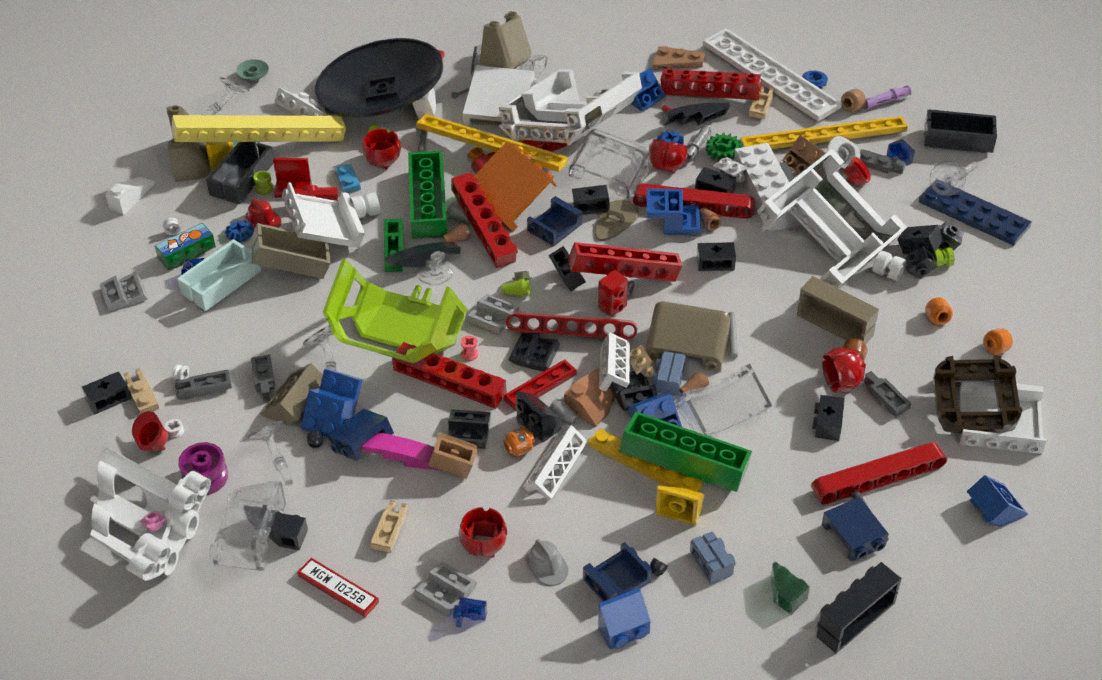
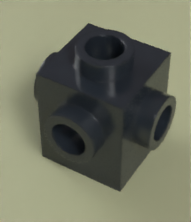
[938,221,964,251]
[905,246,937,279]

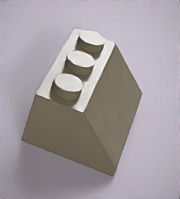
[260,363,323,425]

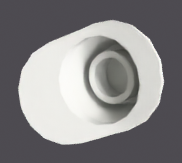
[828,136,860,169]

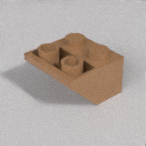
[780,135,826,176]
[428,432,477,479]

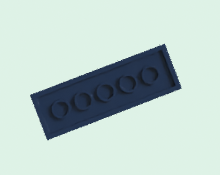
[918,179,1032,246]

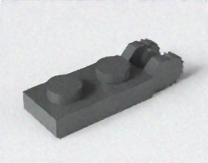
[175,369,232,400]

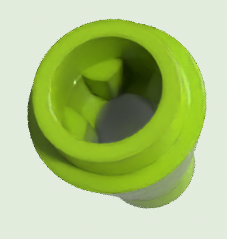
[502,279,530,297]

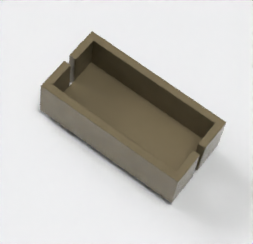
[251,223,331,279]
[797,276,879,344]

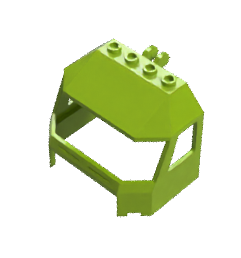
[323,258,468,363]

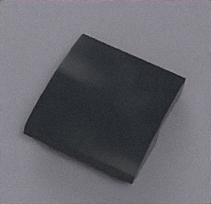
[509,332,560,371]
[610,371,657,411]
[447,409,491,449]

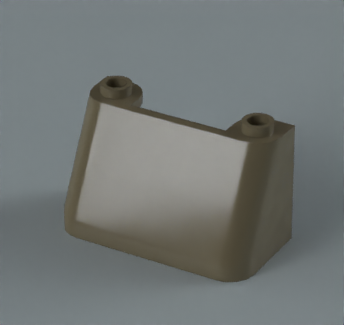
[480,11,531,69]
[167,105,210,182]
[645,301,730,372]

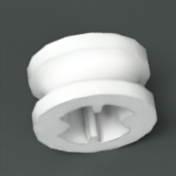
[163,218,180,235]
[172,364,189,382]
[164,419,184,438]

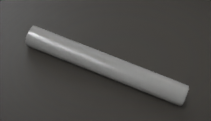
[728,312,738,359]

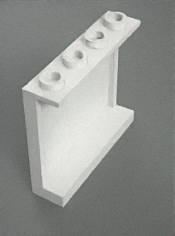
[463,65,537,125]
[282,183,365,248]
[959,380,1047,454]

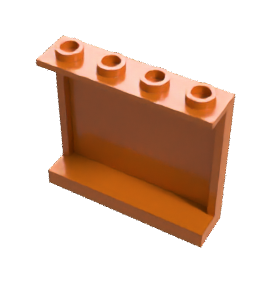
[474,141,557,232]

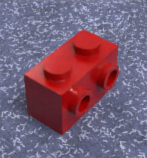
[598,270,628,317]

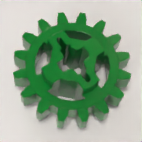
[706,133,743,162]

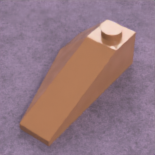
[564,364,622,427]

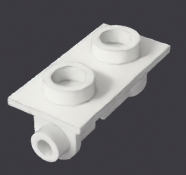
[713,157,747,183]

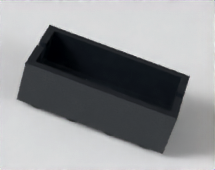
[924,109,997,153]
[206,142,274,204]
[816,562,902,654]

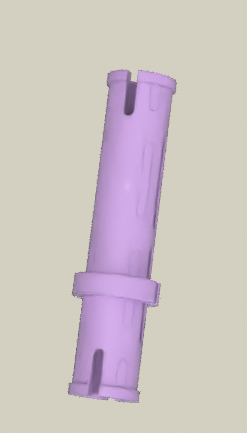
[864,85,912,109]

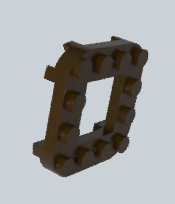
[933,355,1022,434]

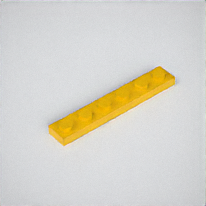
[588,428,703,492]

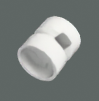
[350,192,380,219]
[872,250,906,281]

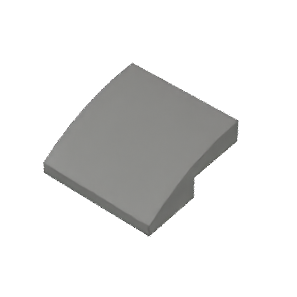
[99,271,147,310]
[467,294,519,334]
[414,562,477,617]

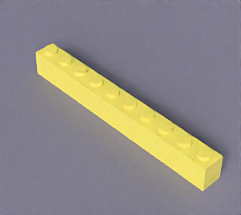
[171,115,346,142]

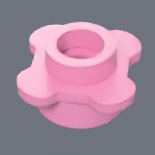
[141,511,166,531]

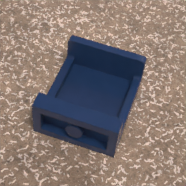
[527,196,582,246]
[328,408,394,461]
[822,497,889,561]
[583,542,652,602]

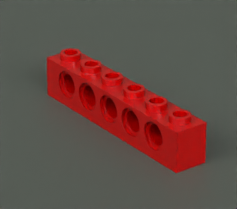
[660,69,761,100]
[451,172,518,268]
[568,242,682,282]
[392,342,507,409]

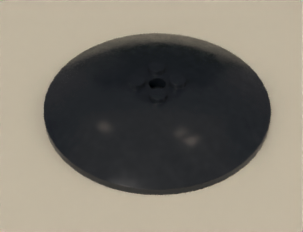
[315,38,443,118]

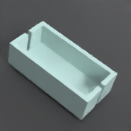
[177,239,261,311]

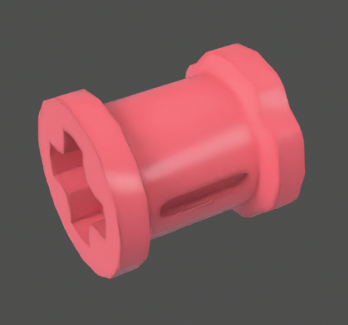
[461,335,479,361]

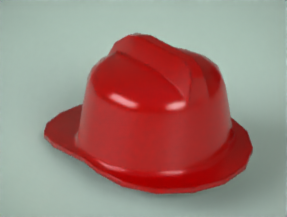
[844,157,871,186]
[245,199,281,228]
[132,411,168,452]

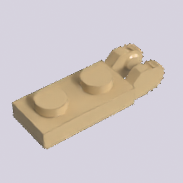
[749,86,774,120]
[124,368,159,414]
[370,500,408,553]

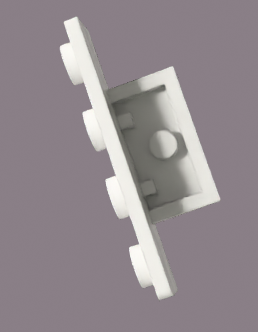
[275,88,326,116]

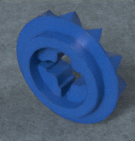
[802,70,828,89]
[657,130,684,145]
[225,220,254,242]

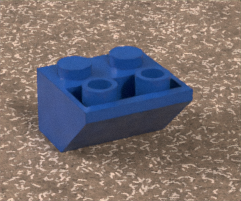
[631,67,666,111]
[627,393,682,427]

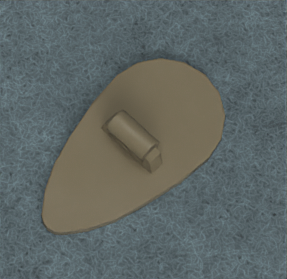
[596,200,639,241]

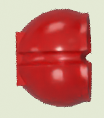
[362,128,401,169]
[648,139,687,173]
[822,347,866,393]
[458,507,507,557]

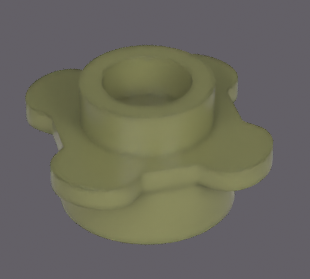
[512,271,532,281]

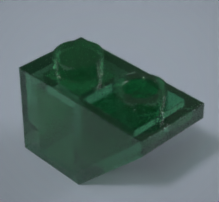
[770,562,810,615]

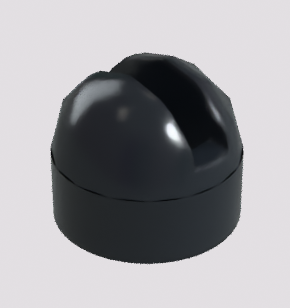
[306,431,323,448]
[650,557,668,576]

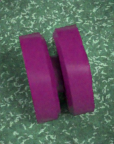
[178,442,228,495]

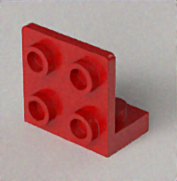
[273,157,312,198]

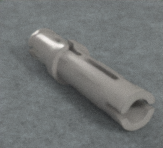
[686,125,712,162]

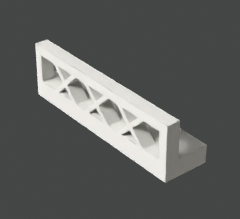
[599,332,630,392]
[523,425,588,500]

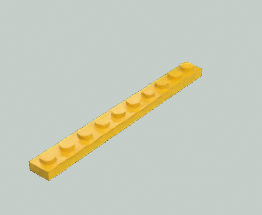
[416,114,568,172]
[740,116,908,149]

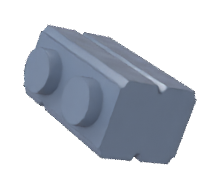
[652,351,686,396]
[690,531,736,584]

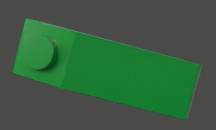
[384,219,404,272]

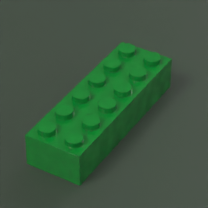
[408,150,448,238]
[619,411,752,492]

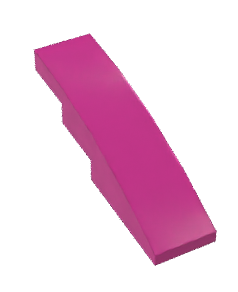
[362,433,442,471]

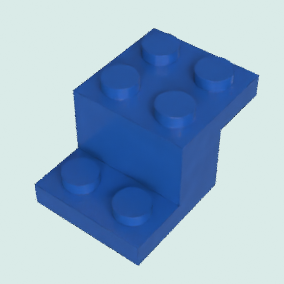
[646,189,700,235]
[300,368,363,438]

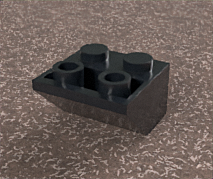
[516,391,561,442]

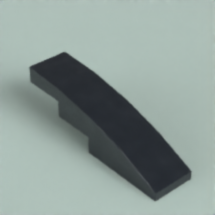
[661,102,730,126]
[385,242,461,267]

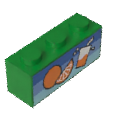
[154,223,216,270]

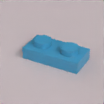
[335,164,361,193]

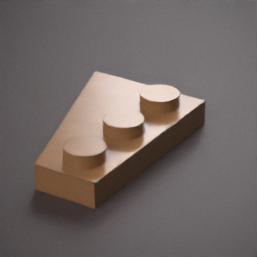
[652,46,706,70]

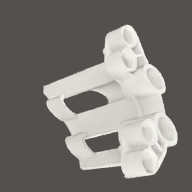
[90,448,211,580]

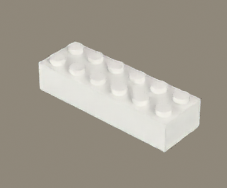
[734,143,802,232]

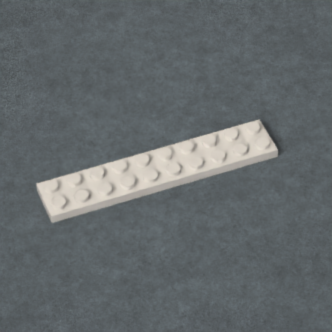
[703,28,842,121]

